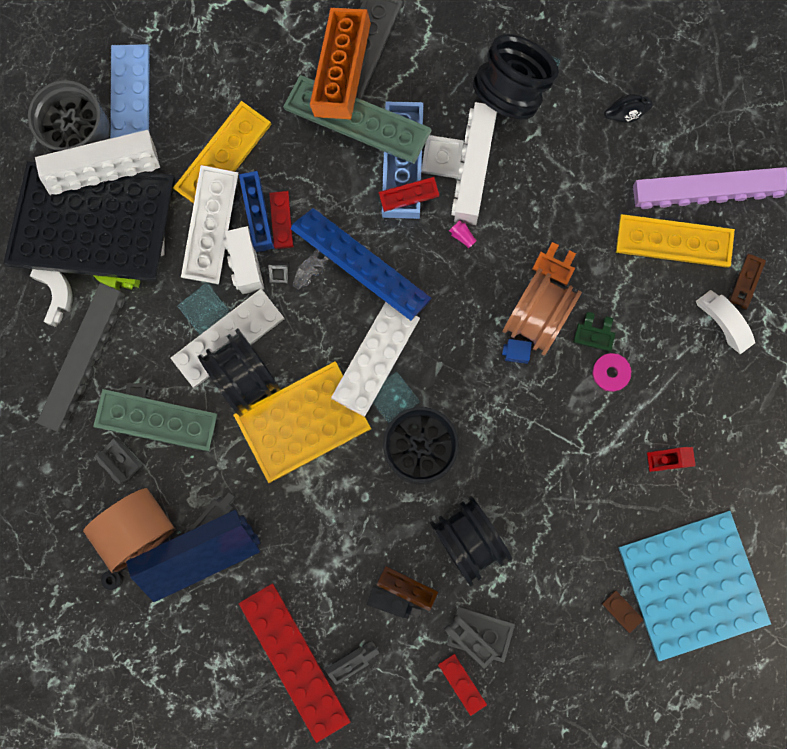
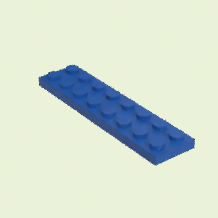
[291,208,432,321]

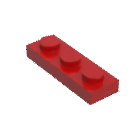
[379,177,439,212]
[269,191,294,249]
[438,654,487,716]

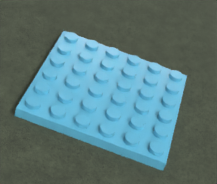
[618,511,771,661]

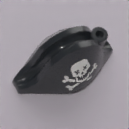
[604,94,653,122]

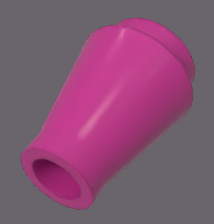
[449,220,477,248]

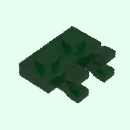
[573,312,616,352]

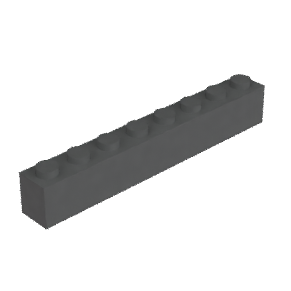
[37,283,125,433]

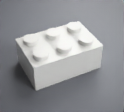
[223,226,264,294]

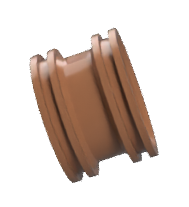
[502,268,582,356]

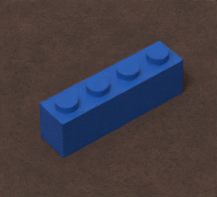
[239,171,275,252]

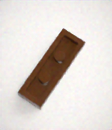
[377,566,438,611]

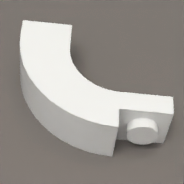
[30,269,73,327]
[696,290,755,354]

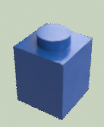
[502,339,532,364]

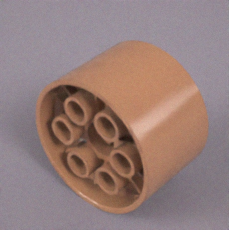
[83,488,176,573]

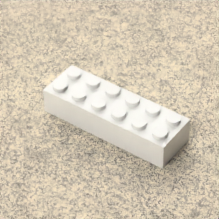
[451,102,497,225]
[35,130,160,195]

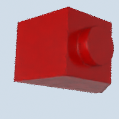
[647,447,696,472]

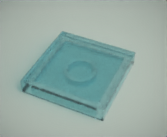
[177,283,230,335]
[373,372,420,424]

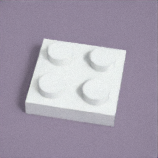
[421,135,464,179]

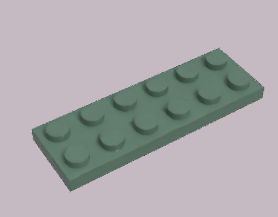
[93,389,217,452]

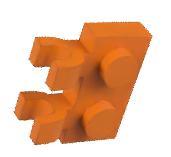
[532,242,576,286]

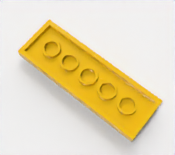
[173,101,272,204]
[616,214,735,268]

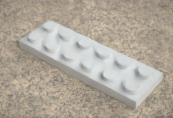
[181,165,238,285]
[171,289,284,389]
[331,302,420,417]

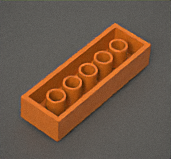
[310,8,371,120]

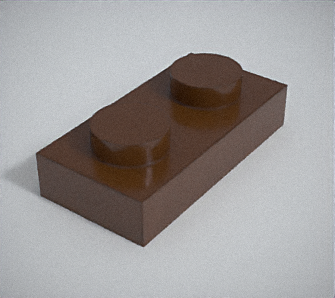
[601,590,643,633]

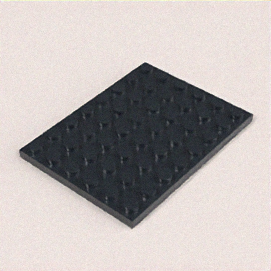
[3,161,175,282]

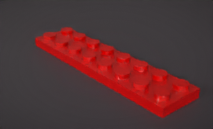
[238,583,351,743]

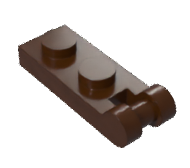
[729,254,766,310]

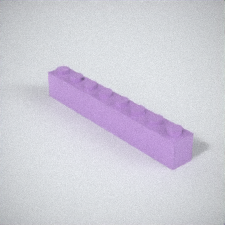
[633,167,787,209]

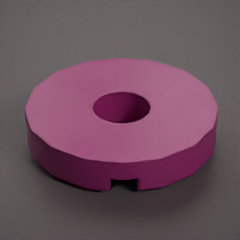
[592,353,631,392]

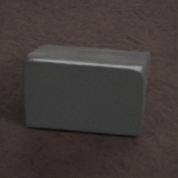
[269,261,289,283]

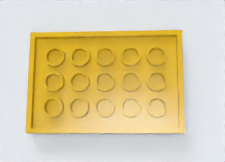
[234,361,371,483]

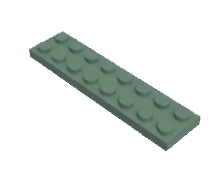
[283,75,432,164]

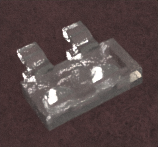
[292,250,329,290]

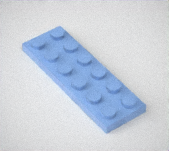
[110,44,149,139]

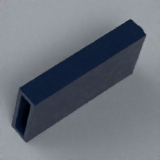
[126,509,261,602]

